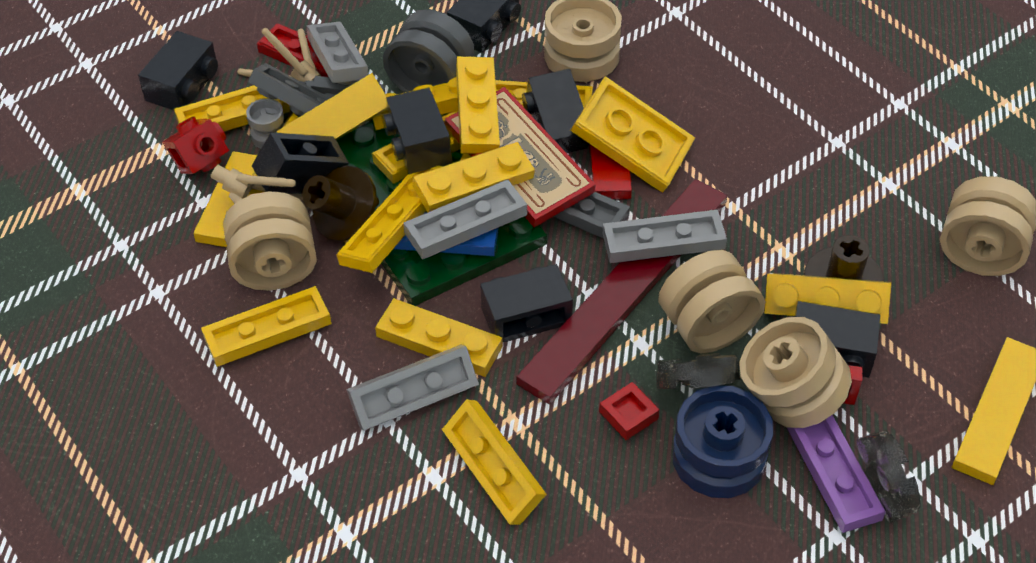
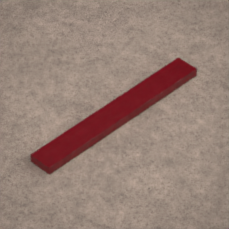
[516,179,728,405]

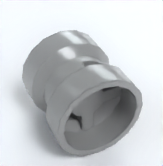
[246,98,285,149]

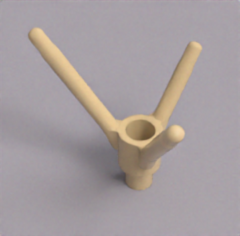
[237,28,321,82]
[211,164,303,204]

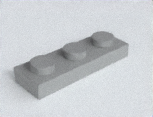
[307,22,368,85]
[403,179,527,260]
[602,210,727,263]
[346,344,479,431]

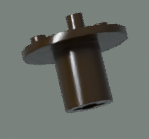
[302,166,379,241]
[804,235,884,282]

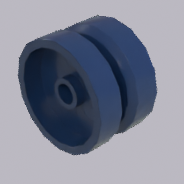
[673,385,773,498]

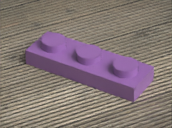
[787,415,886,533]

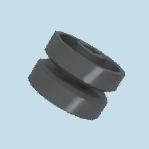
[383,9,474,92]

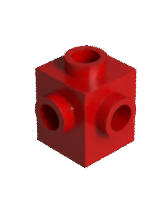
[162,116,229,174]

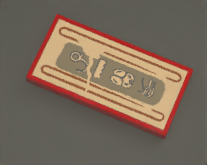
[444,87,596,228]

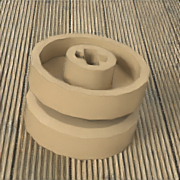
[544,0,622,82]
[940,176,1036,276]
[223,191,317,291]
[658,250,766,354]
[739,317,852,428]

